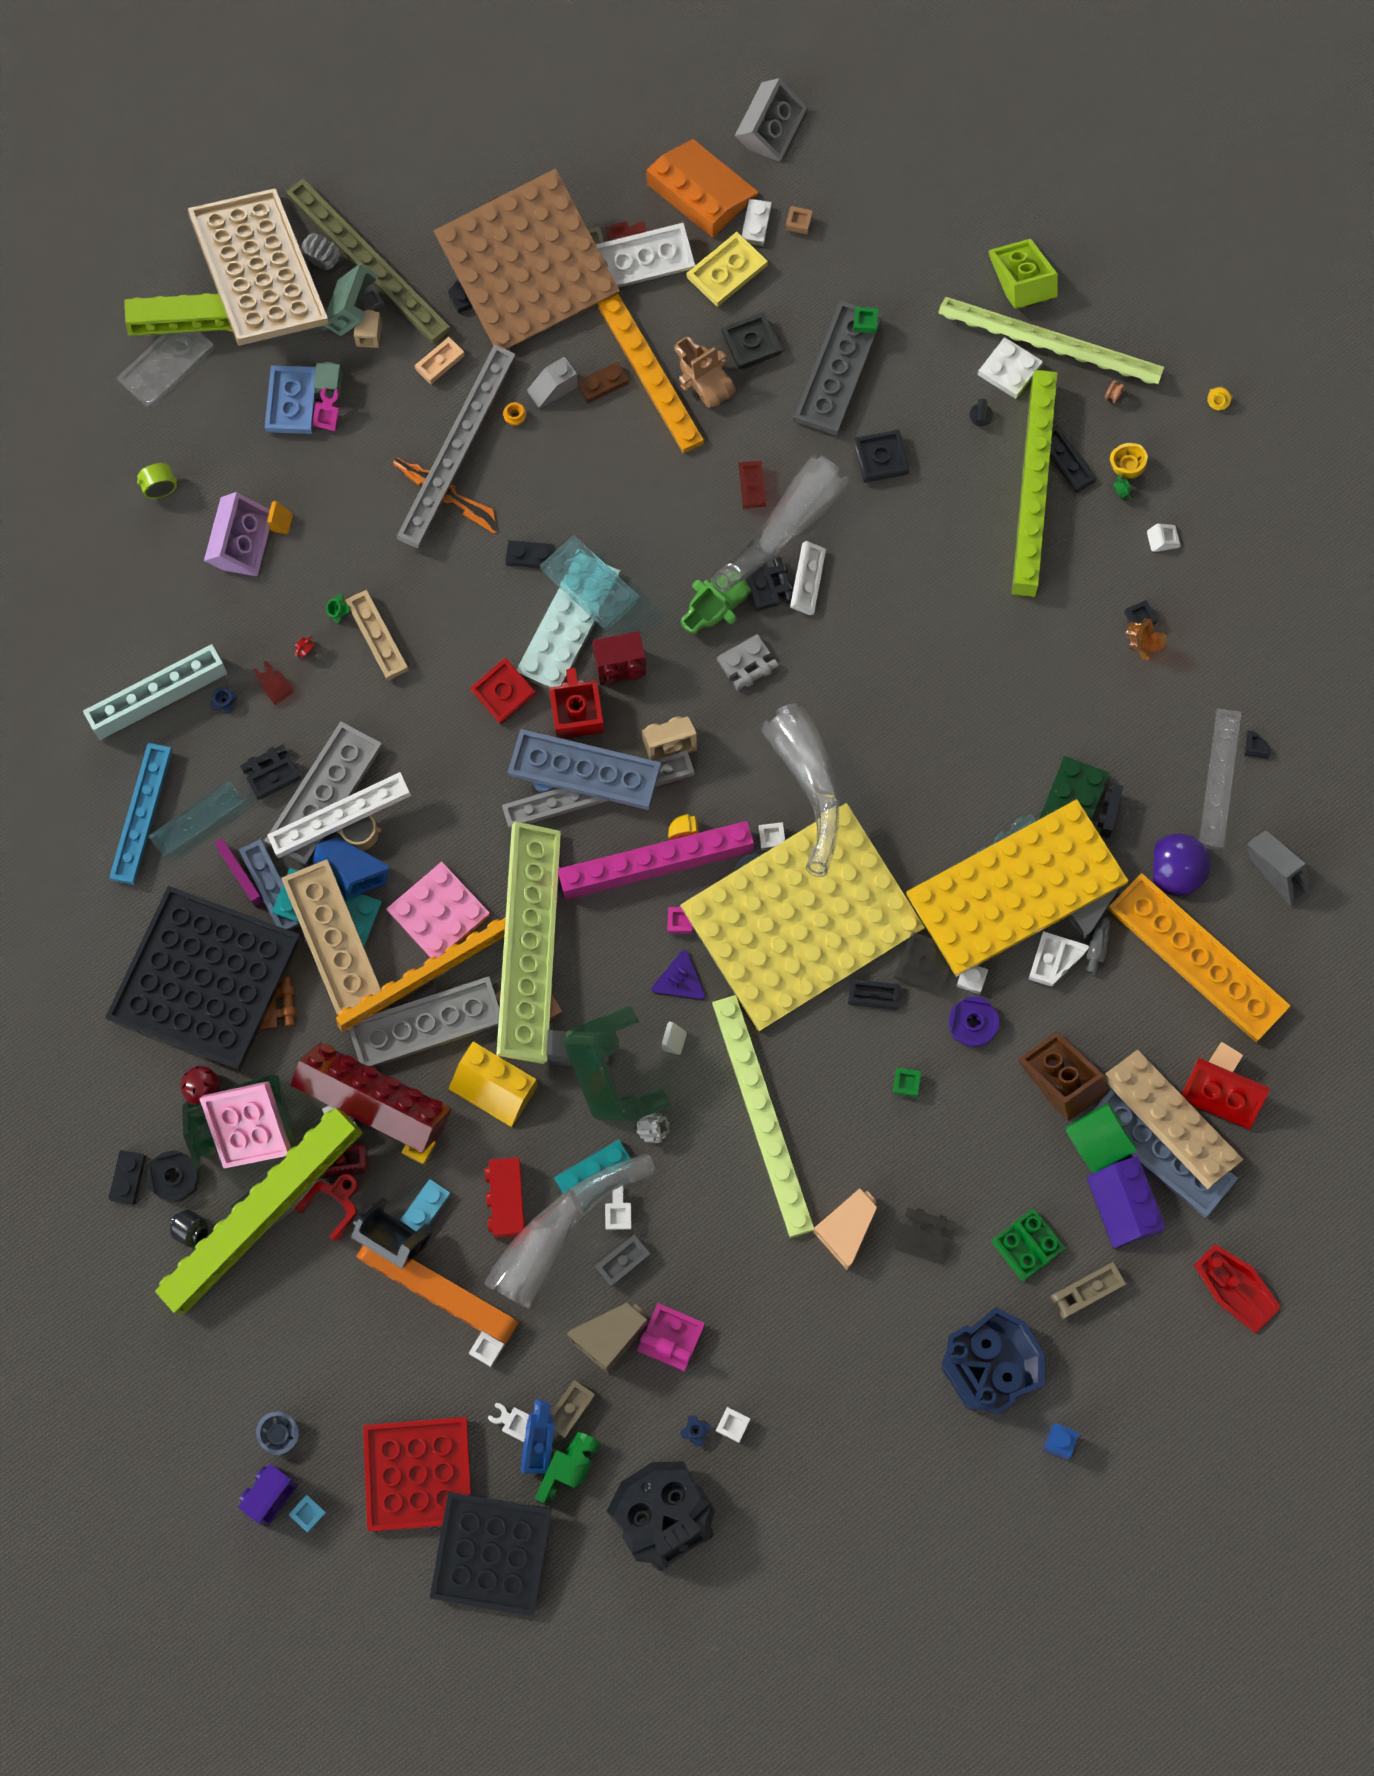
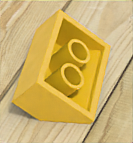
[448,1042,538,1128]

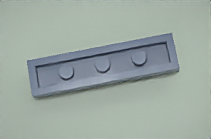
[238,839,301,931]

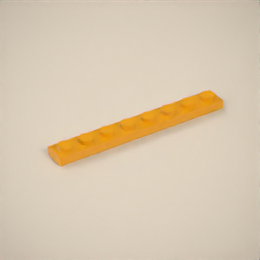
[598,294,704,454]
[336,917,506,1033]

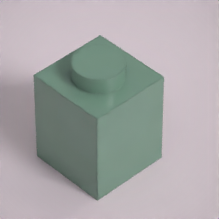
[314,362,343,400]

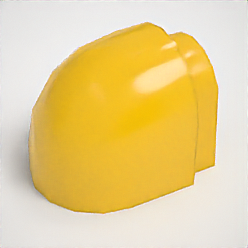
[668,814,699,840]

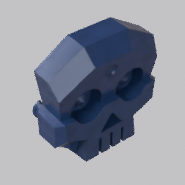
[941,1307,1045,1416]

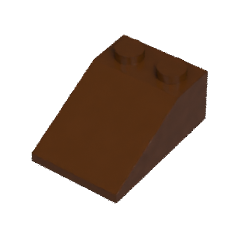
[1018,1032,1108,1121]

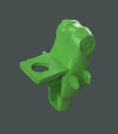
[681,568,751,635]

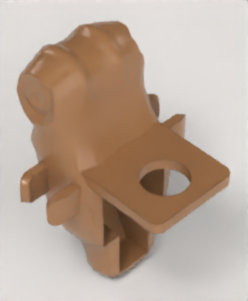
[674,337,736,408]

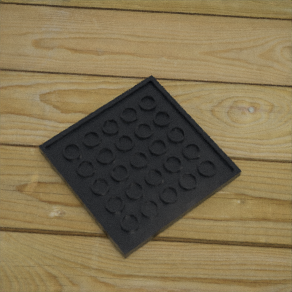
[105,886,301,1071]

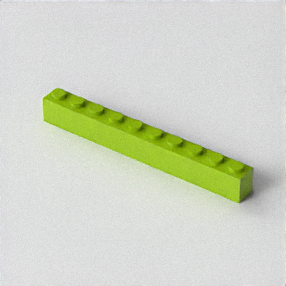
[1012,370,1057,597]
[155,1108,363,1315]

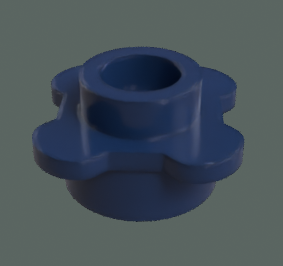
[210,688,237,713]
[680,1415,711,1447]

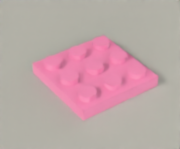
[386,862,491,958]
[200,1081,291,1169]

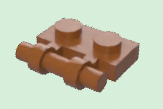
[259,977,296,1031]

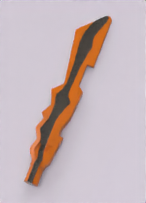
[393,457,497,534]

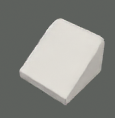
[1147,523,1180,552]
[662,1021,687,1055]

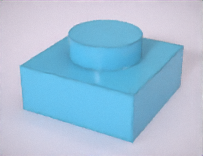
[289,1495,327,1533]

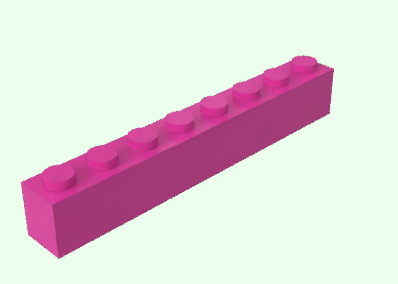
[558,821,754,900]

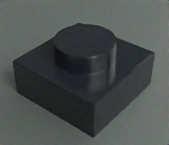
[1124,600,1157,632]

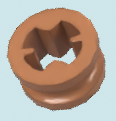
[1105,380,1125,404]

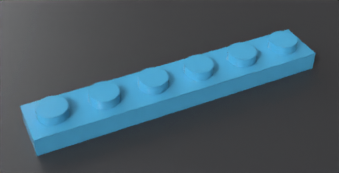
[109,743,173,885]

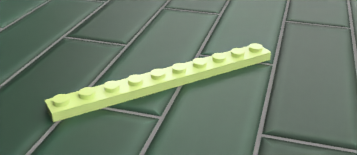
[939,297,1164,384]
[712,995,814,1238]

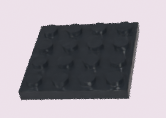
[430,1491,552,1616]

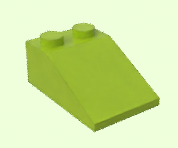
[988,239,1058,309]

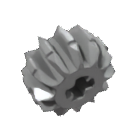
[300,233,341,270]

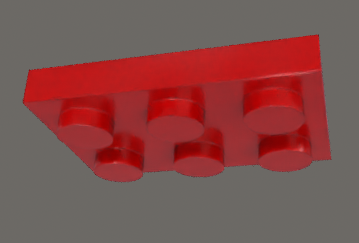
[1181,1058,1270,1130]

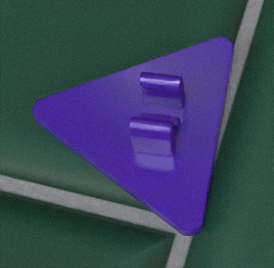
[651,950,705,1000]

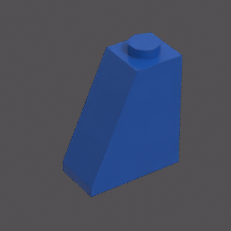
[313,837,390,900]

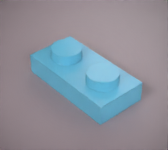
[400,1179,451,1232]

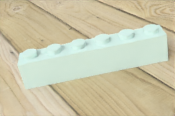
[83,644,228,741]

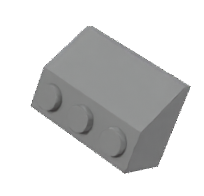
[735,78,808,161]

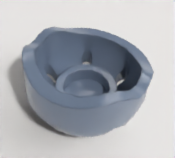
[256,1412,299,1455]

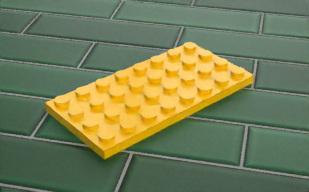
[906,799,1128,977]

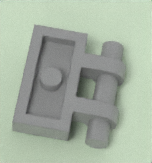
[717,634,779,690]

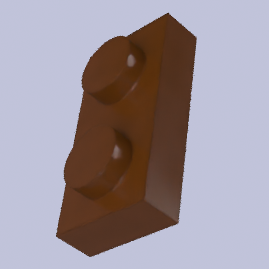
[578,362,629,403]

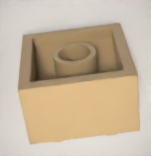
[642,716,697,760]

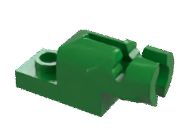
[535,1432,601,1505]

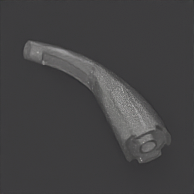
[711,453,850,592]
[762,703,839,877]
[484,1154,655,1309]

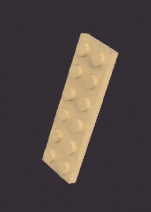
[281,859,381,1015]
[1104,1050,1243,1189]

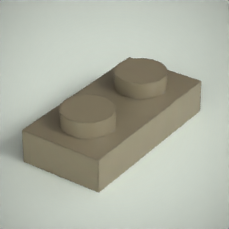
[550,1380,596,1439]

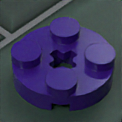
[948,997,999,1047]

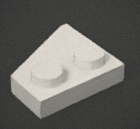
[1029,931,1089,987]

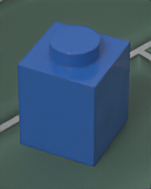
[1042,1423,1079,1460]

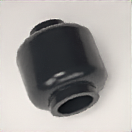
[170,1210,209,1247]

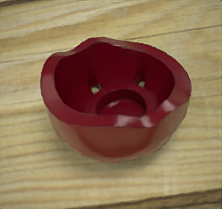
[180,1066,221,1104]

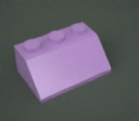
[204,492,270,576]

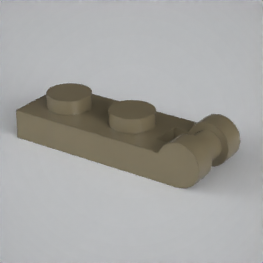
[1050,1262,1126,1319]

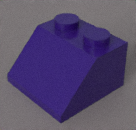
[238,1464,299,1527]

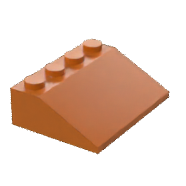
[646,139,759,238]

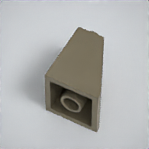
[567,1303,648,1374]

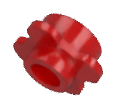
[294,635,316,659]

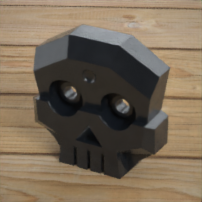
[607,1461,715,1571]

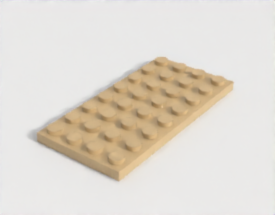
[188,188,328,346]

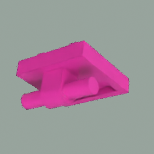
[637,1303,705,1372]

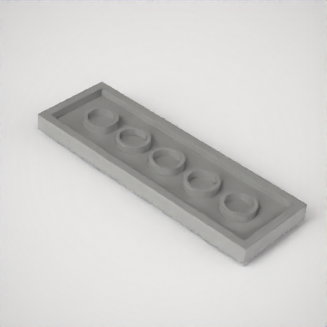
[264,721,383,866]
[349,976,500,1067]

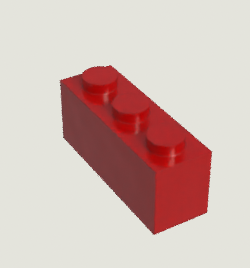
[485,1157,526,1239]

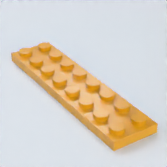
[1108,873,1291,1043]

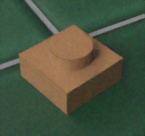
[785,206,813,235]

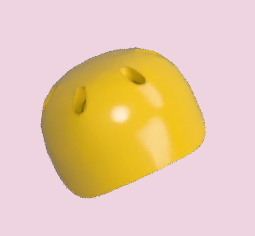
[1110,443,1148,479]

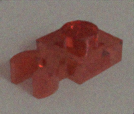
[253,661,294,705]

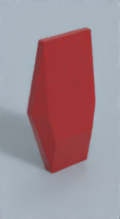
[1193,1244,1281,1333]

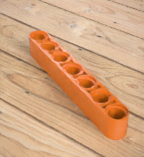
[356,1245,519,1345]

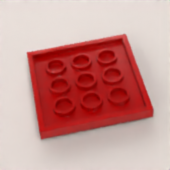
[363,1417,471,1532]

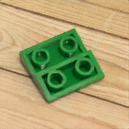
[1065,1103,1137,1173]
[991,1208,1066,1282]

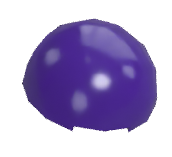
[1153,833,1211,896]

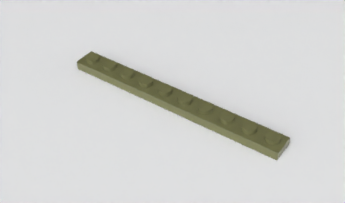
[286,179,450,344]

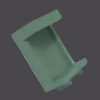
[323,264,378,336]

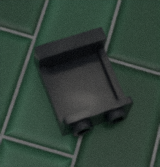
[351,1198,434,1269]

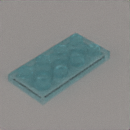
[540,535,640,631]

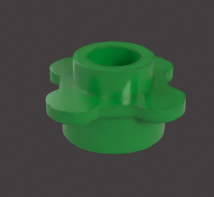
[1113,476,1133,500]
[326,594,350,623]

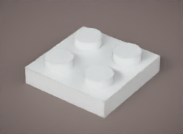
[978,337,1043,399]

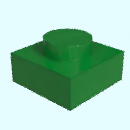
[853,307,878,333]
[892,1068,921,1098]

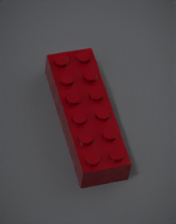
[290,1043,451,1153]

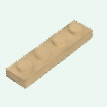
[345,590,409,681]

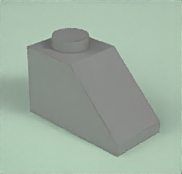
[527,357,578,410]

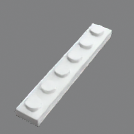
[267,772,411,858]

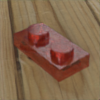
[738,460,766,509]

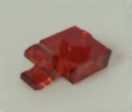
[605,221,646,241]

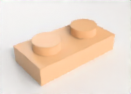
[415,337,465,384]

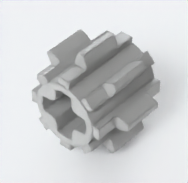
[636,1112,670,1143]

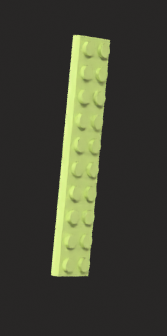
[496,821,561,1064]

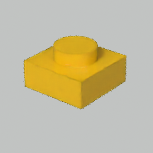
[401,1141,436,1165]

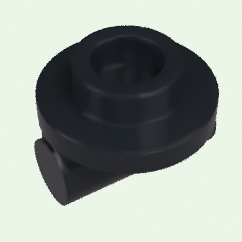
[969,399,993,426]

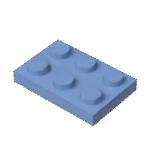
[265,366,316,434]

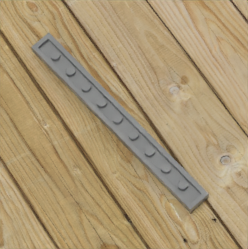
[397,344,515,548]

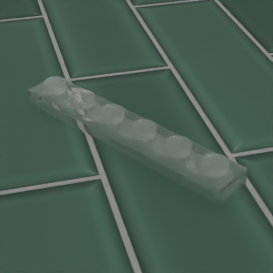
[1199,708,1241,850]

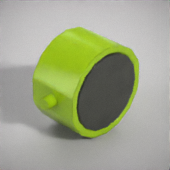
[137,463,177,499]

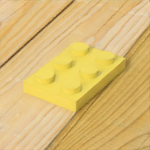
[687,232,768,307]

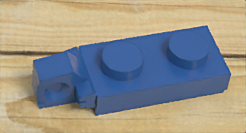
[520,1399,555,1474]

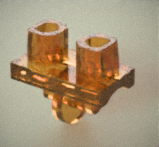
[1126,618,1167,661]

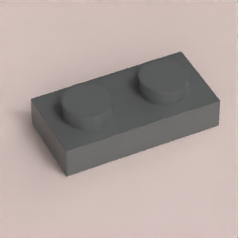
[595,1234,651,1288]

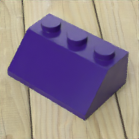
[1086,1156,1165,1249]

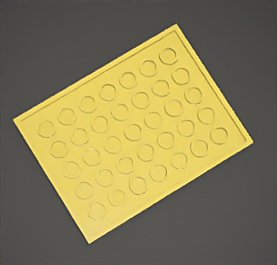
[680,803,925,1032]

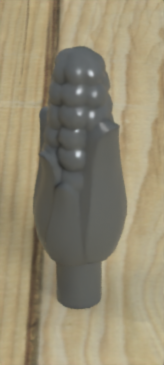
[1087,917,1110,975]

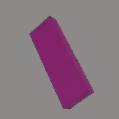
[215,838,264,907]

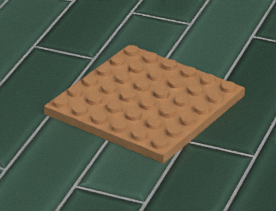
[433,168,620,350]

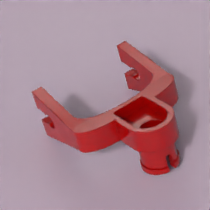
[294,1174,359,1241]

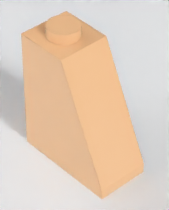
[813,1188,877,1270]

